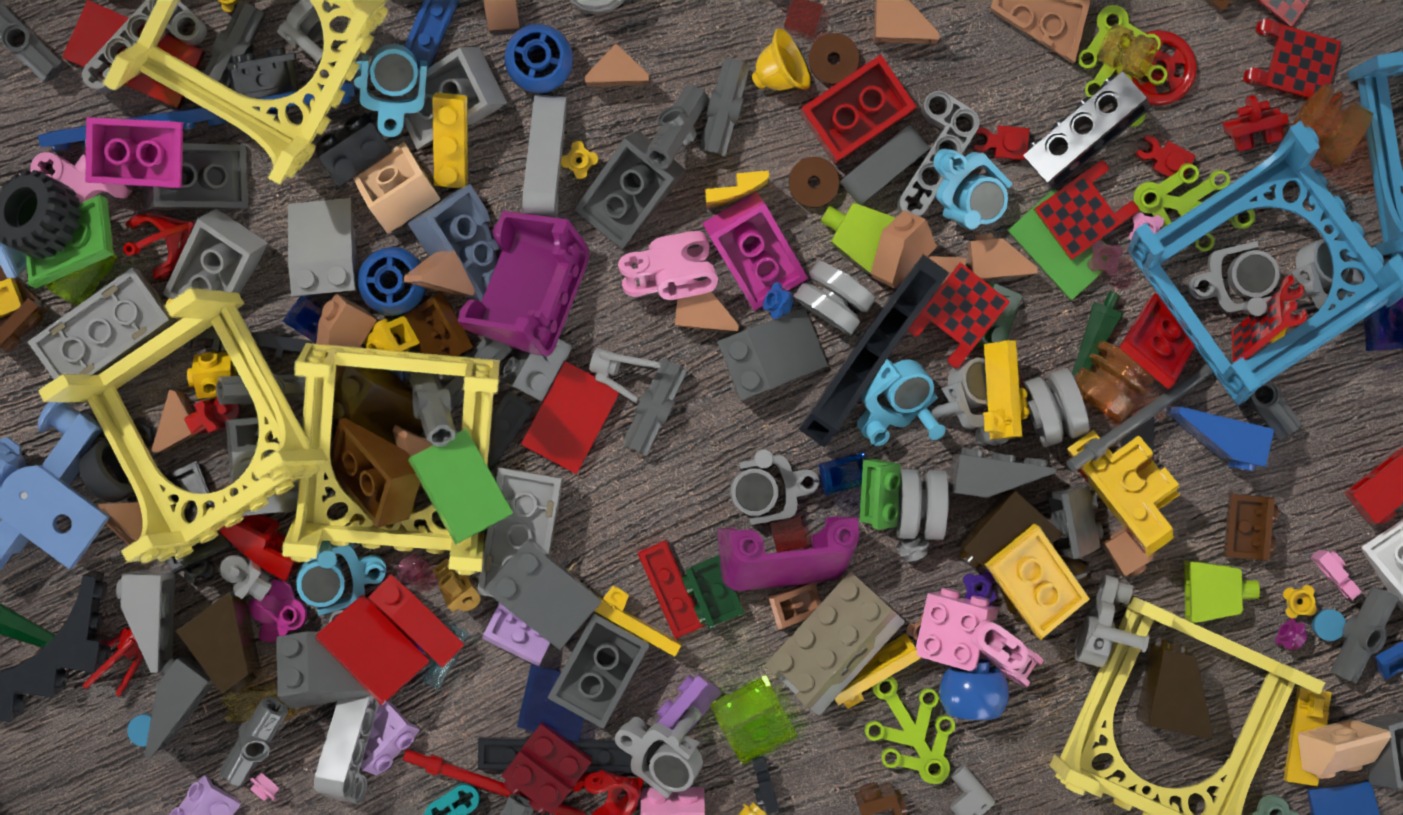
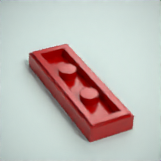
[637,540,704,639]

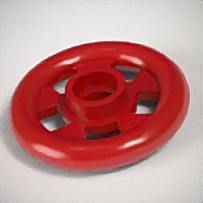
[1127,30,1197,106]

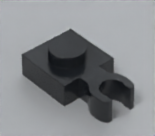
[752,755,779,814]

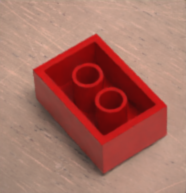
[800,54,917,165]

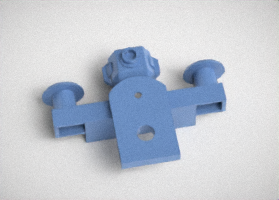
[0,402,111,571]

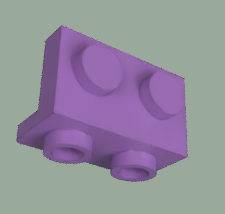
[656,671,721,734]

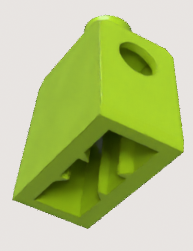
[820,203,895,275]
[1184,560,1260,623]

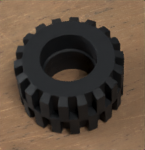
[0,170,81,259]

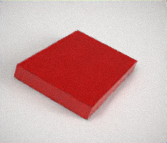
[1119,293,1195,389]
[521,361,620,474]
[315,594,429,706]

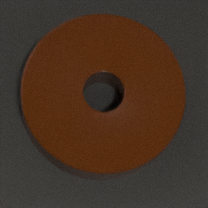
[808,33,859,85]
[788,157,839,208]

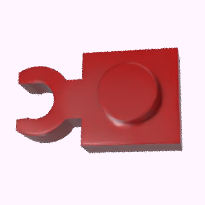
[972,125,1030,161]
[1134,135,1196,178]

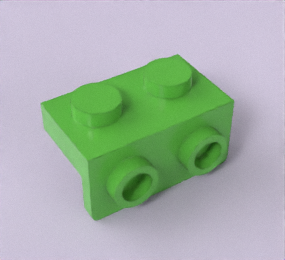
[860,458,901,530]

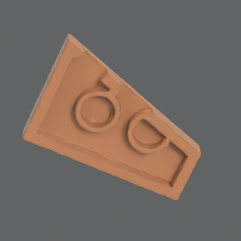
[989,0,1090,64]

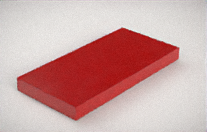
[62,0,205,110]

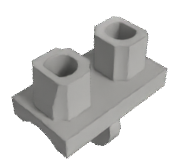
[220,555,272,601]

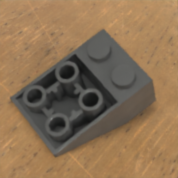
[225,417,298,516]
[948,448,1056,497]

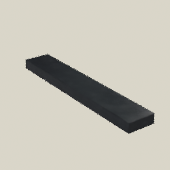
[478,737,664,773]

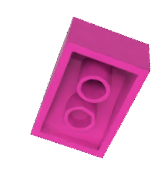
[85,117,183,188]
[702,191,808,311]

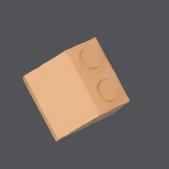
[353,142,441,234]
[1298,719,1391,779]

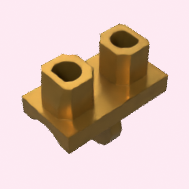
[433,559,480,612]

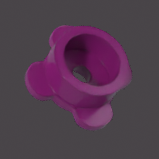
[1275,618,1307,651]

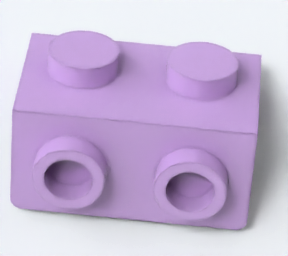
[482,603,550,667]
[169,775,241,815]

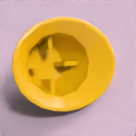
[751,28,811,91]

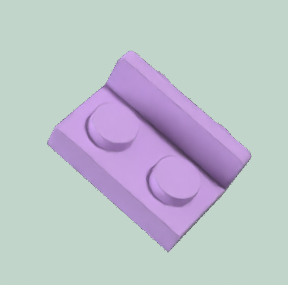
[360,700,420,776]

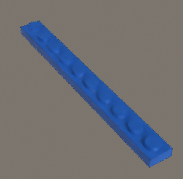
[38,81,359,152]

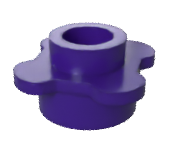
[963,572,996,603]

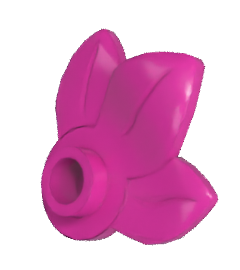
[248,580,308,642]

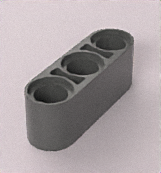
[840,124,930,205]

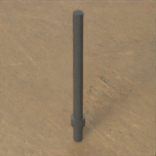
[1067,364,1214,472]

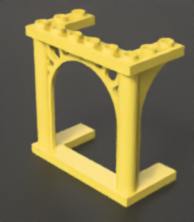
[103,0,389,185]
[38,288,328,564]
[283,343,500,575]
[1049,596,1325,815]

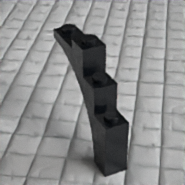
[798,254,950,448]
[0,570,111,722]

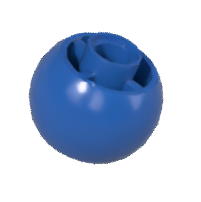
[504,24,573,93]
[358,247,426,316]
[939,659,1009,720]

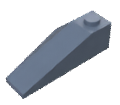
[408,184,499,302]

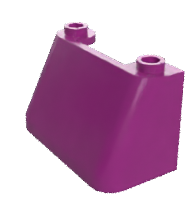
[457,211,589,357]
[717,516,859,591]

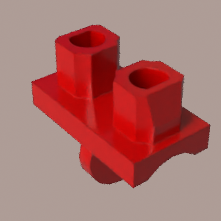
[1222,95,1289,151]
[184,398,241,435]

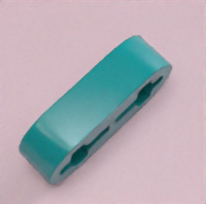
[424,783,480,815]

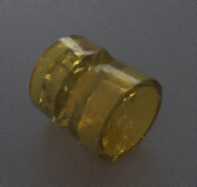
[1098,23,1158,79]

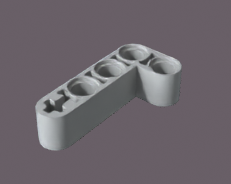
[82,0,207,94]
[897,91,980,217]
[522,94,567,218]
[314,695,380,804]

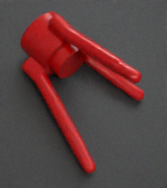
[83,627,144,697]

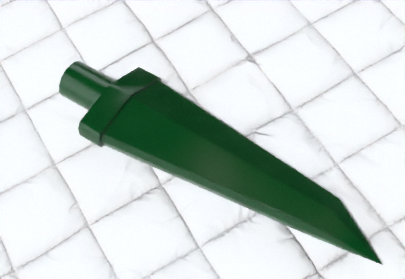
[1072,291,1123,385]
[0,603,56,648]

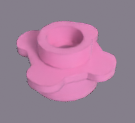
[1129,212,1164,240]
[250,772,279,801]

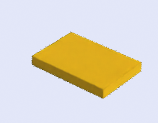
[985,524,1090,639]

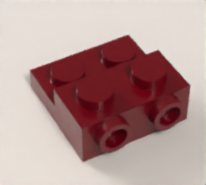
[501,721,593,815]

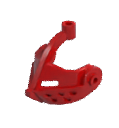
[123,212,195,280]
[572,770,644,815]

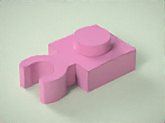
[1310,549,1362,600]

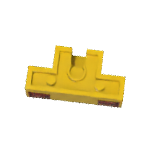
[1067,430,1180,557]

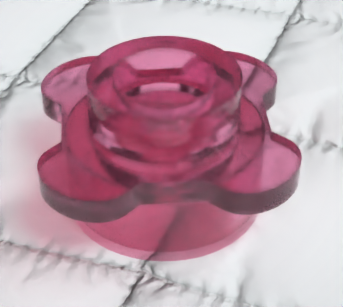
[1087,240,1123,276]
[396,553,429,583]

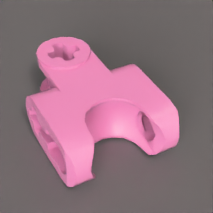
[31,152,132,203]
[618,231,718,300]
[971,620,1044,688]

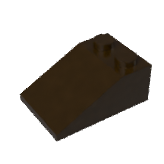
[332,366,424,446]

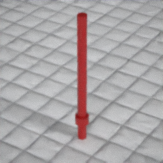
[402,749,585,815]

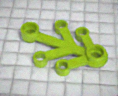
[1078,5,1167,127]
[1133,163,1255,251]
[865,675,955,784]

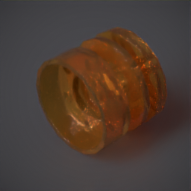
[1293,83,1374,168]
[1074,340,1156,423]

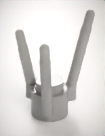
[589,347,661,403]

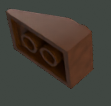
[330,418,420,528]

